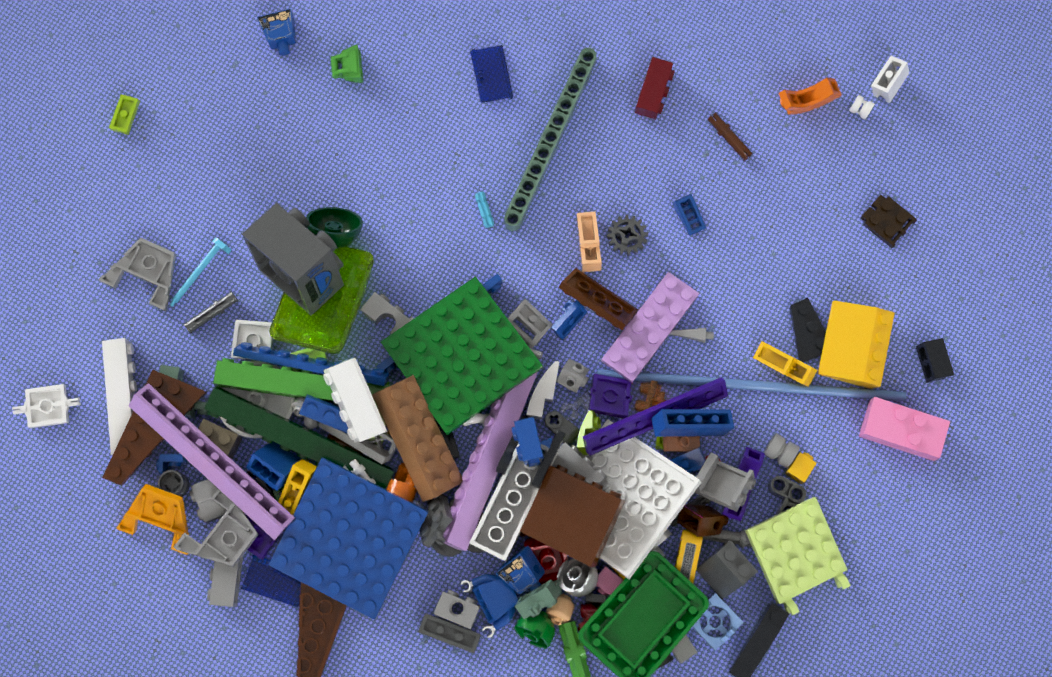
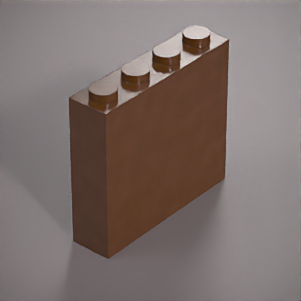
[520,464,625,567]

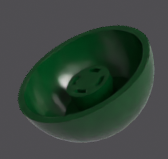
[306,207,363,249]

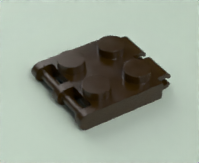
[861,195,917,248]

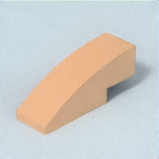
[577,211,602,272]

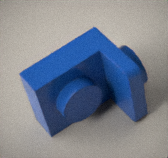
[156,454,188,474]

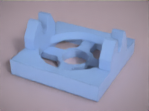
[693,593,744,651]

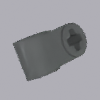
[545,411,580,445]

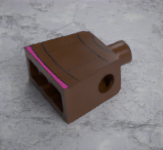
[677,504,728,537]

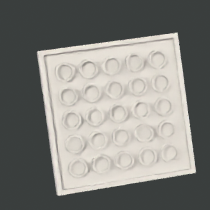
[580,419,701,579]

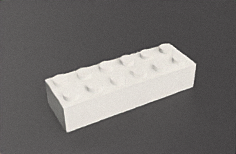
[469,443,559,562]

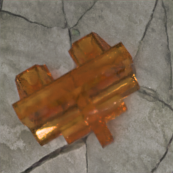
[634,380,667,412]

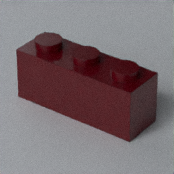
[635,57,675,120]

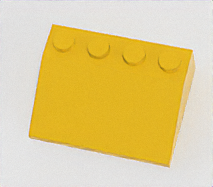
[818,301,895,389]

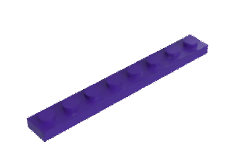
[583,377,728,456]

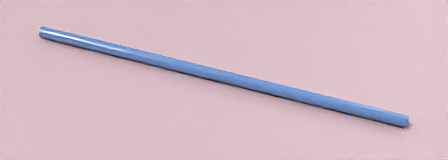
[597,369,906,401]

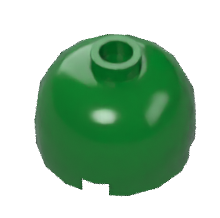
[514,611,555,649]

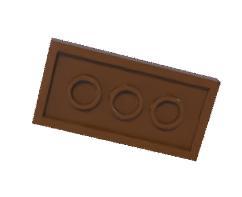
[558,268,638,330]

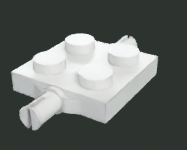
[12,384,81,428]

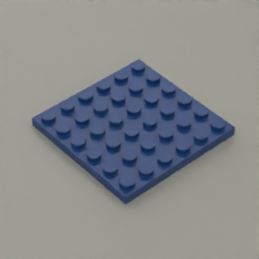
[269,458,429,620]

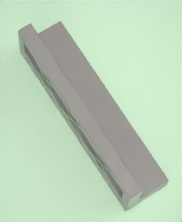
[318,403,396,464]

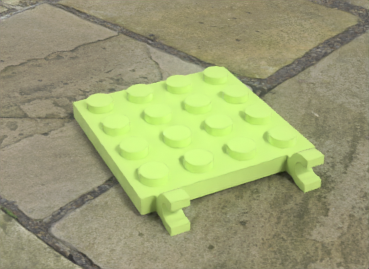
[745,497,851,615]

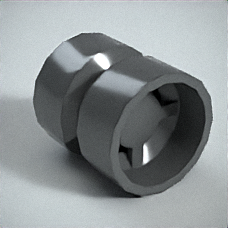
[158,470,190,497]

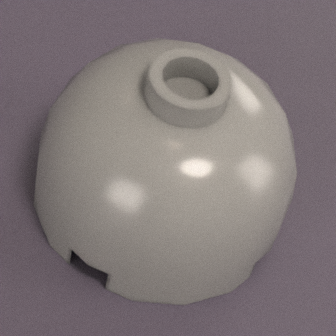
[557,559,598,597]

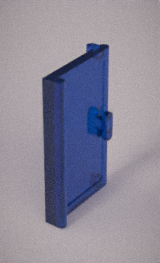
[470,45,513,103]
[241,555,301,607]

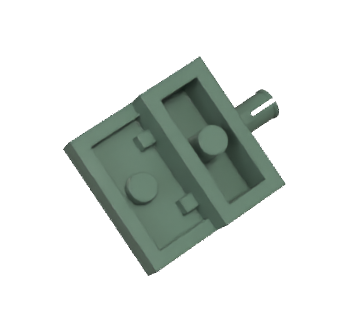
[515,580,562,619]

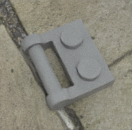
[507,299,553,348]

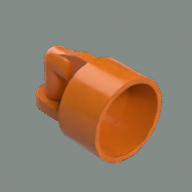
[386,462,417,503]

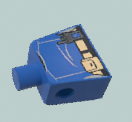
[257,9,296,56]
[496,545,545,594]

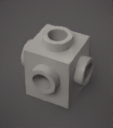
[556,359,589,393]

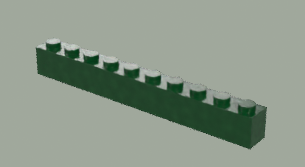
[204,386,395,489]

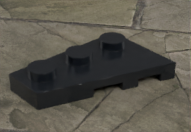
[790,298,826,363]

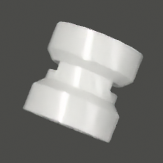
[849,95,875,120]

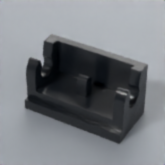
[916,338,954,383]

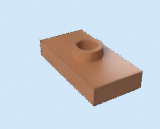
[663,436,700,452]

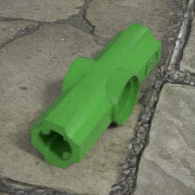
[558,621,591,677]

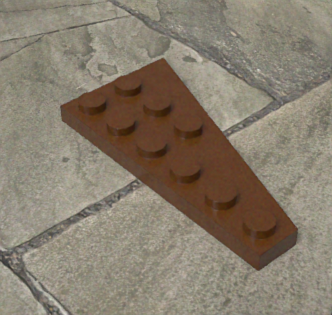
[102,370,207,486]
[297,582,347,677]

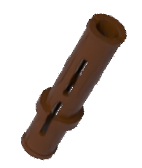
[708,112,753,161]

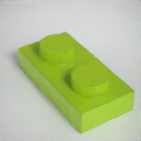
[109,94,140,135]

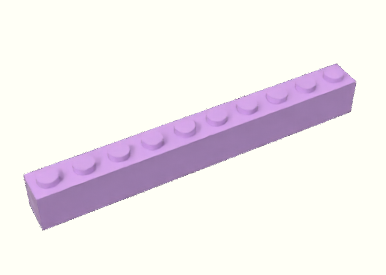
[443,371,538,551]
[129,383,295,540]

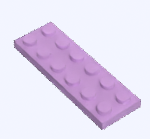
[601,272,699,383]

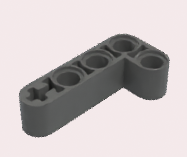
[768,476,806,515]

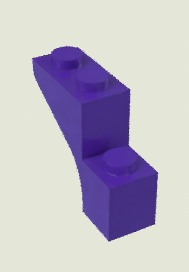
[722,446,765,522]

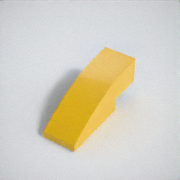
[753,341,818,387]

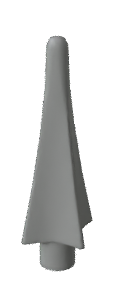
[669,328,714,343]

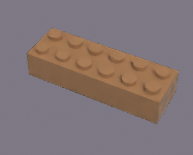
[372,375,462,502]

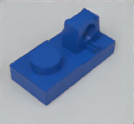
[551,300,588,340]
[669,447,706,473]

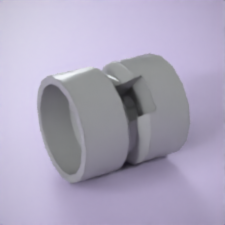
[764,433,800,469]

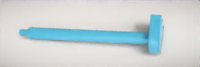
[169,237,232,307]

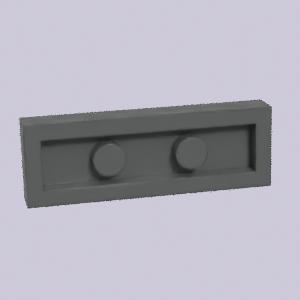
[418,613,481,654]

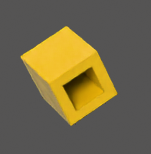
[784,452,817,484]

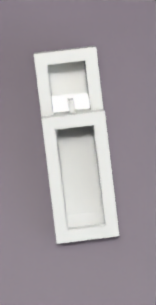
[526,361,559,420]

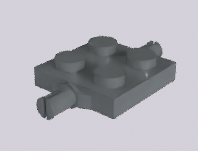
[420,494,453,548]

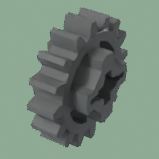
[607,215,648,256]

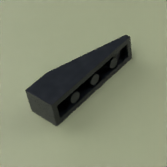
[729,603,790,677]

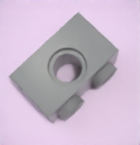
[434,589,480,629]

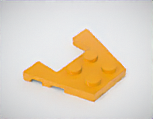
[117,484,189,555]

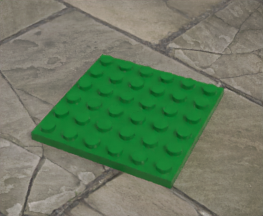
[381,276,543,435]

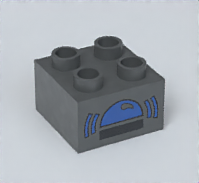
[242,202,344,316]

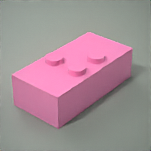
[859,397,950,461]

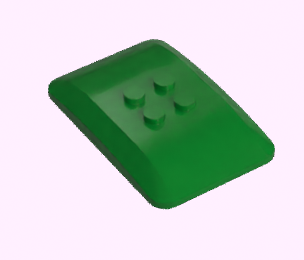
[578,551,709,677]

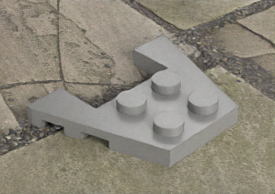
[99,238,176,312]
[174,489,259,567]

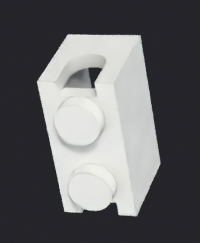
[871,56,909,103]

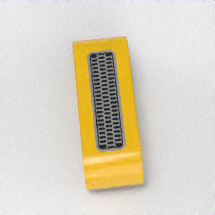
[675,530,703,583]

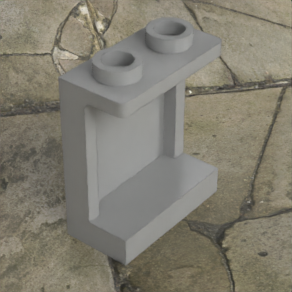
[694,452,756,512]

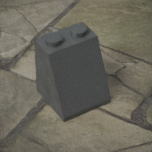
[696,541,758,599]

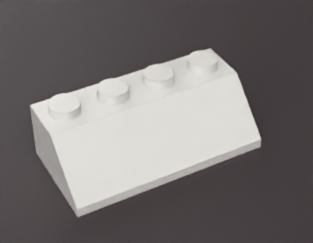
[323,358,387,442]

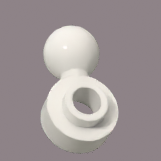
[291,397,319,429]

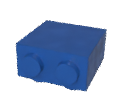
[511,417,544,467]
[246,442,301,491]

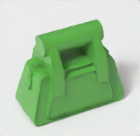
[330,45,363,83]

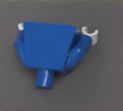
[461,574,518,638]

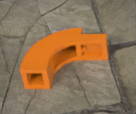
[778,78,842,115]

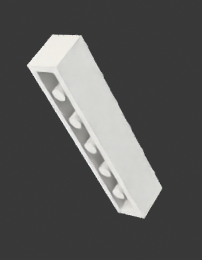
[102,338,137,455]

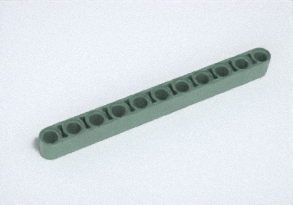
[504,47,597,231]

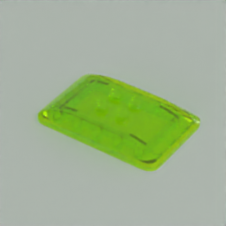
[269,246,374,354]

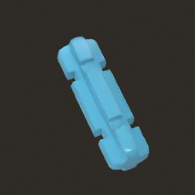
[475,192,494,228]

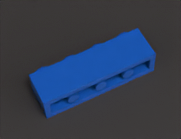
[651,409,735,437]

